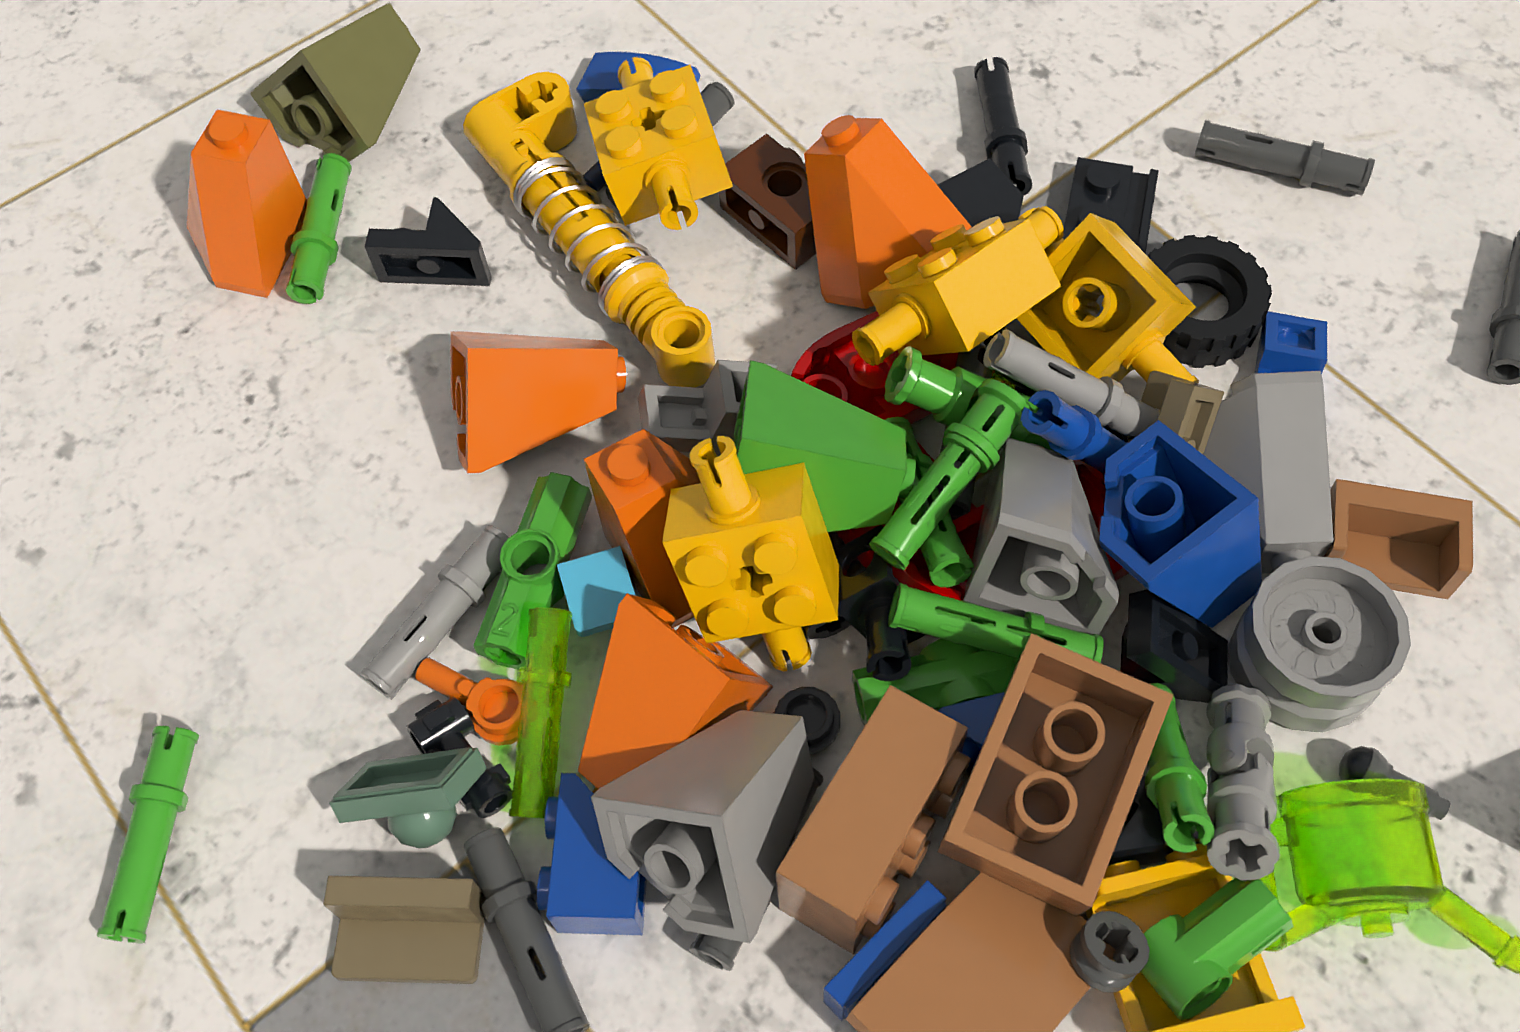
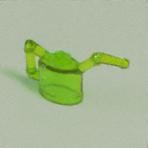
[1260,779,1520,974]

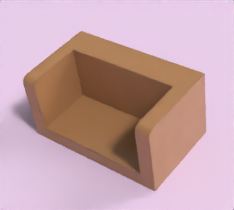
[1324,479,1473,600]

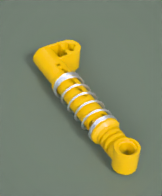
[463,72,715,388]

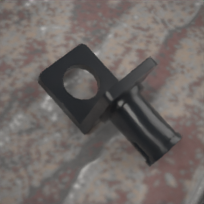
[834,525,925,681]

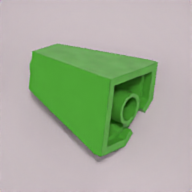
[733,360,916,532]

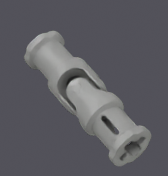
[1207,684,1280,881]

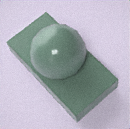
[329,747,487,849]

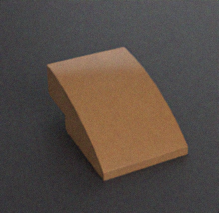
[846,872,1115,1032]

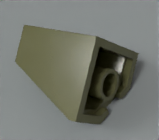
[250,2,421,162]

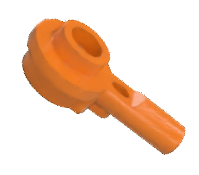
[415,657,538,746]

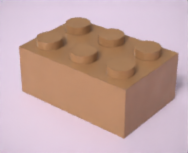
[937,633,1174,916]
[776,685,971,955]

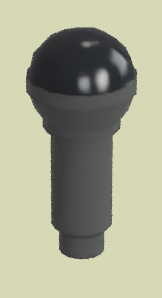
[1339,746,1450,820]

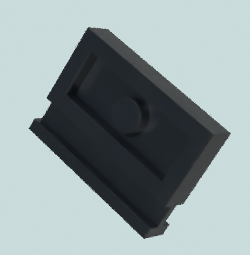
[1062,157,1159,254]

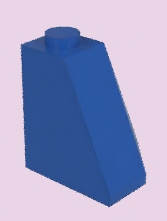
[1099,420,1262,628]

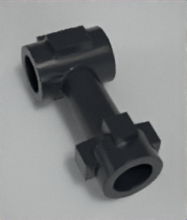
[406,697,514,818]

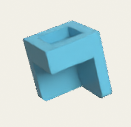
[557,546,636,637]

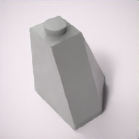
[1203,371,1334,573]
[963,438,1119,635]
[591,710,814,943]

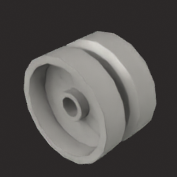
[1229,556,1411,732]

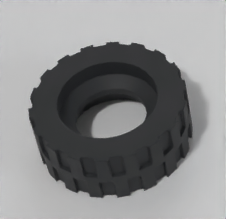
[1148,235,1272,368]

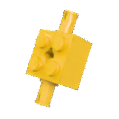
[583,57,733,230]
[852,206,1064,366]
[1017,208,1199,383]
[662,436,839,671]

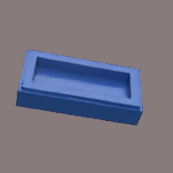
[823,880,947,1021]

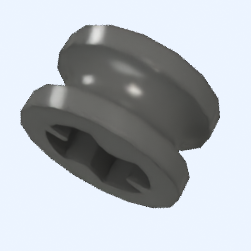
[1069,911,1150,992]

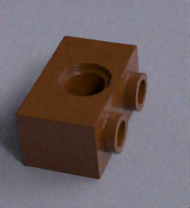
[719,133,816,270]

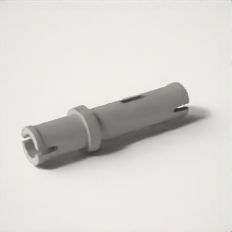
[983,330,1160,440]
[360,525,509,700]

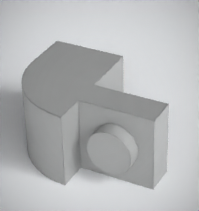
[638,360,778,457]

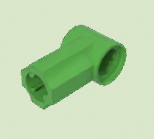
[1140,878,1294,1021]

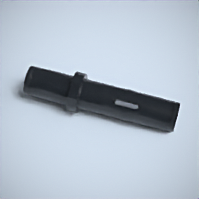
[974,57,1033,196]

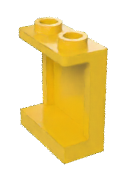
[1086,844,1306,1032]

